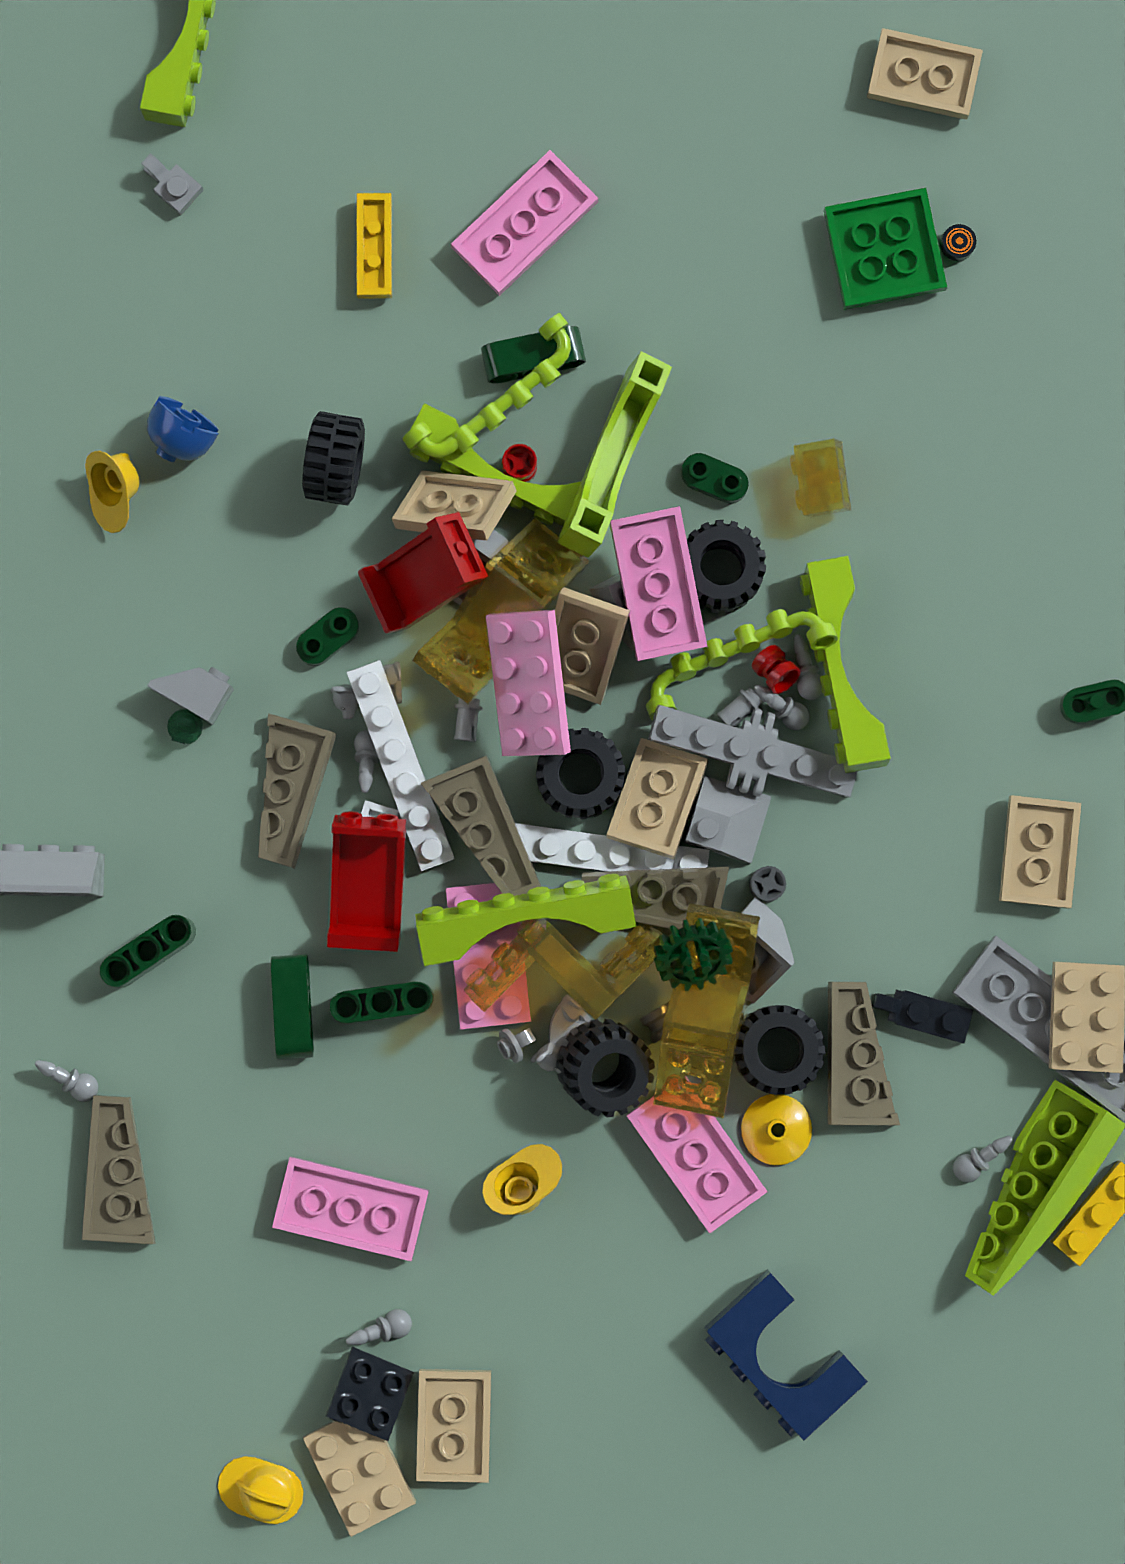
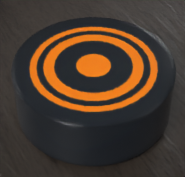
[940,224,977,261]

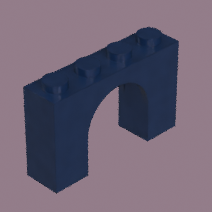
[704,1269,868,1441]

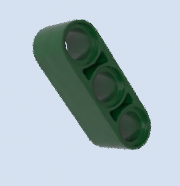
[481,326,586,384]
[100,915,196,987]
[271,954,314,1060]
[330,981,434,1023]

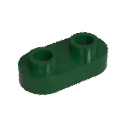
[681,453,749,504]
[296,607,359,666]
[1060,679,1125,724]

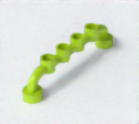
[402,313,571,457]
[646,609,838,721]

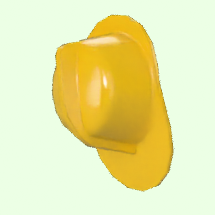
[85,450,140,533]
[482,1144,562,1215]
[218,1456,304,1524]

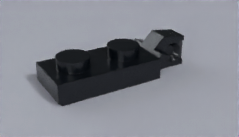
[872,989,974,1044]

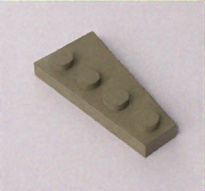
[258,713,337,869]
[421,755,541,896]
[581,867,729,929]
[827,982,900,1125]
[82,1095,156,1244]

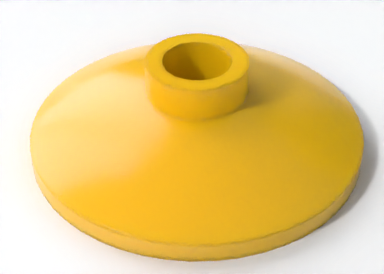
[741,1094,812,1165]

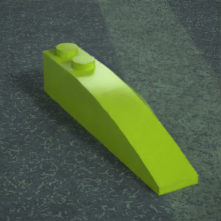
[965,1079,1125,1296]

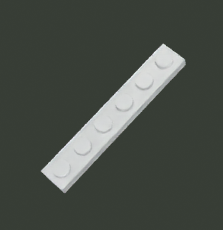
[347,660,455,871]
[515,823,710,872]

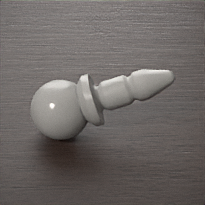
[794,634,823,700]
[753,685,810,730]
[354,730,379,793]
[35,1060,98,1102]
[953,1136,1013,1182]
[346,1309,412,1345]

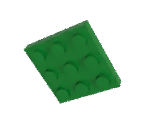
[823,188,947,310]

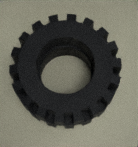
[302,411,365,506]
[687,520,766,613]
[536,728,625,820]
[733,1005,825,1095]
[556,1019,655,1118]

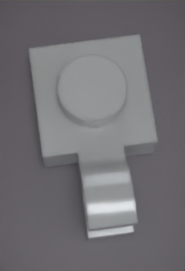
[141,153,203,215]

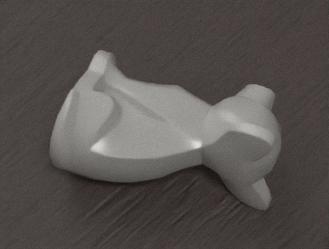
[331,662,402,719]
[530,994,592,1073]

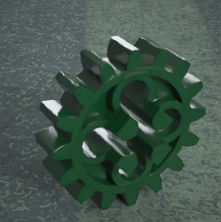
[653,918,733,991]

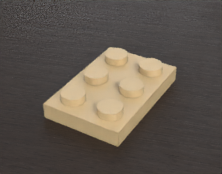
[867,28,983,120]
[392,470,516,541]
[555,587,630,705]
[606,738,708,859]
[999,795,1081,909]
[1049,962,1125,1073]
[416,1369,491,1483]
[303,1421,416,1537]

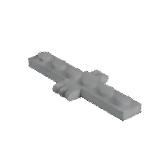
[648,705,857,798]

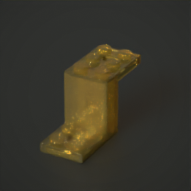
[412,518,589,704]
[653,903,760,1119]
[463,918,662,1020]

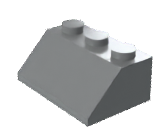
[0,844,105,897]

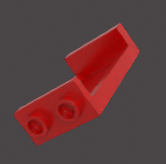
[358,512,489,634]
[327,811,406,952]

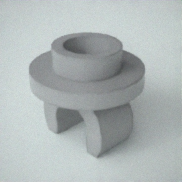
[497,1028,536,1063]

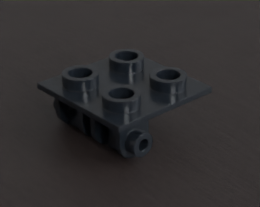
[326,1347,414,1441]

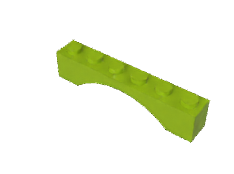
[140,0,216,127]
[557,351,672,558]
[406,403,581,526]
[800,556,891,773]
[415,874,636,966]

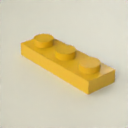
[357,193,392,299]
[1050,1160,1125,1266]

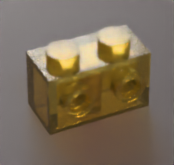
[790,438,851,517]

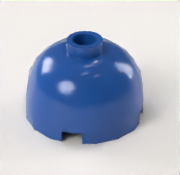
[147,396,219,462]

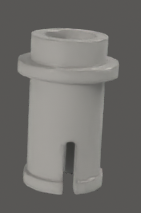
[717,687,763,727]
[454,697,483,742]

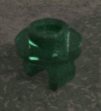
[167,709,203,745]

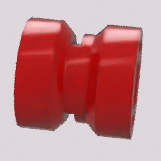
[502,444,537,483]
[751,644,801,694]

